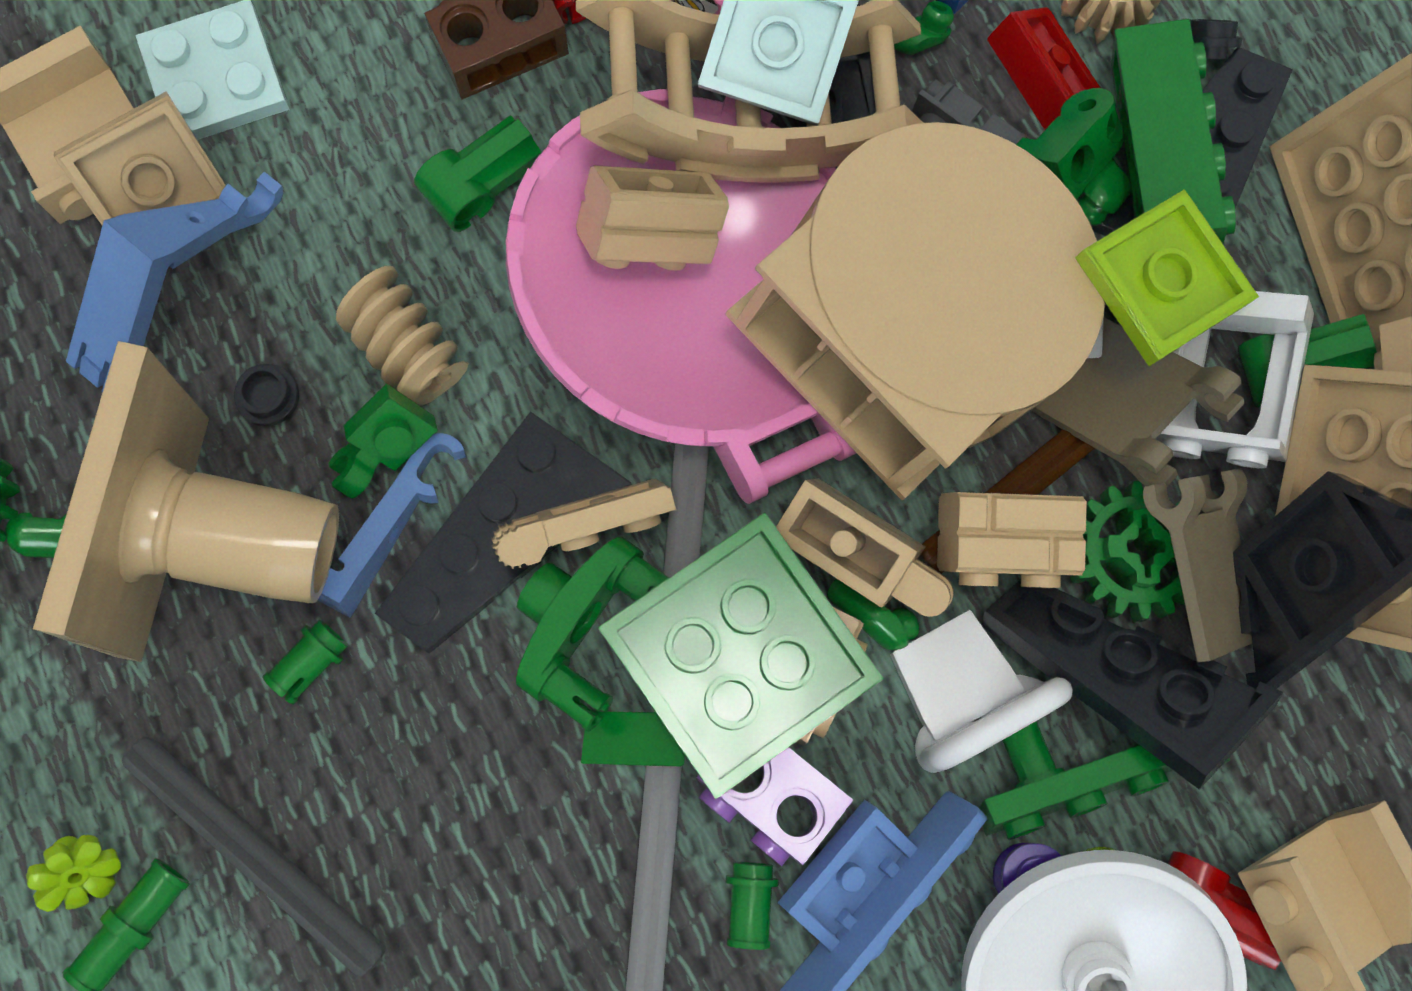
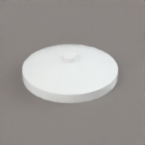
[961,850,1247,991]

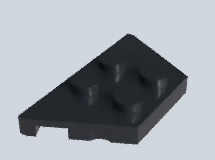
[1233,471,1412,689]

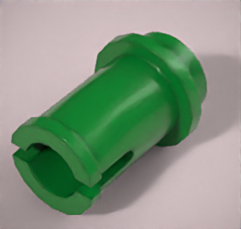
[262,619,348,705]
[725,862,779,950]

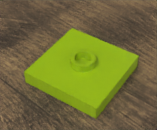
[1075,189,1259,366]

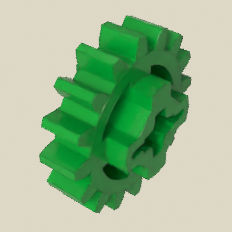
[1069,481,1185,623]

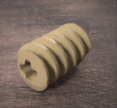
[336,266,469,406]

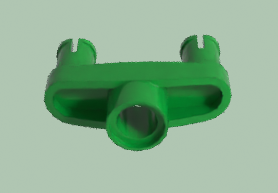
[516,537,670,732]

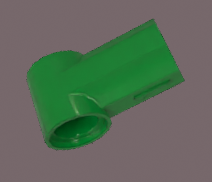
[414,115,542,232]
[1237,314,1377,408]

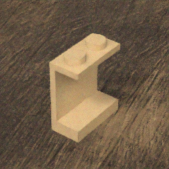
[0,26,134,224]
[1238,800,1412,991]

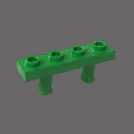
[979,721,1230,840]

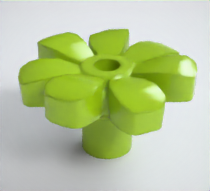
[26,835,121,912]

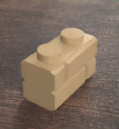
[576,165,729,270]
[937,492,1087,588]

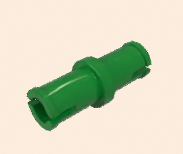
[62,858,190,991]

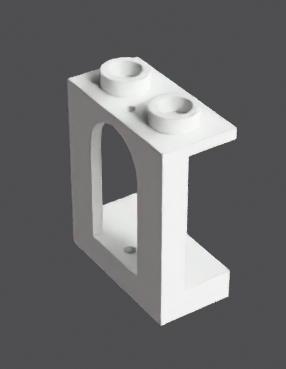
[1156,291,1314,468]

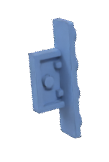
[777,791,987,991]

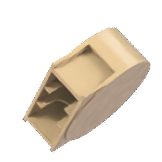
[725,122,1105,500]

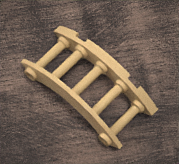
[576,0,924,183]

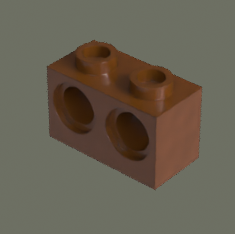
[424,0,569,100]

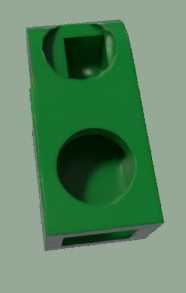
[1016,88,1125,200]

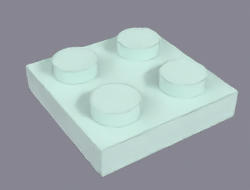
[135,0,290,140]
[698,0,859,126]

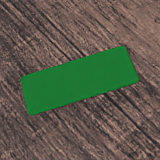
[581,711,685,767]

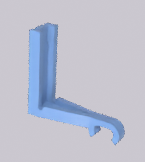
[66,172,283,392]
[318,433,466,618]

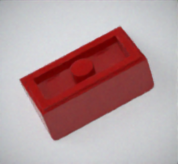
[987,7,1100,130]

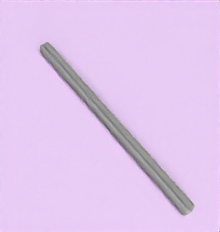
[626,443,709,991]

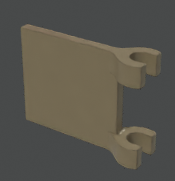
[1030,317,1244,487]
[1143,468,1252,662]

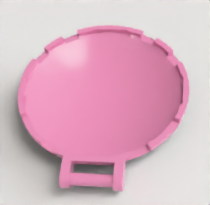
[506,89,857,504]

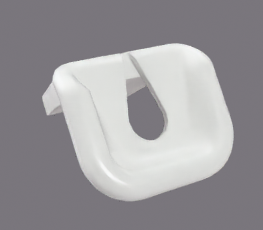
[890,610,1073,773]

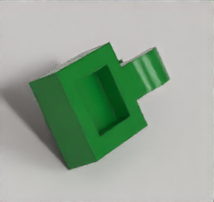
[328,383,438,499]

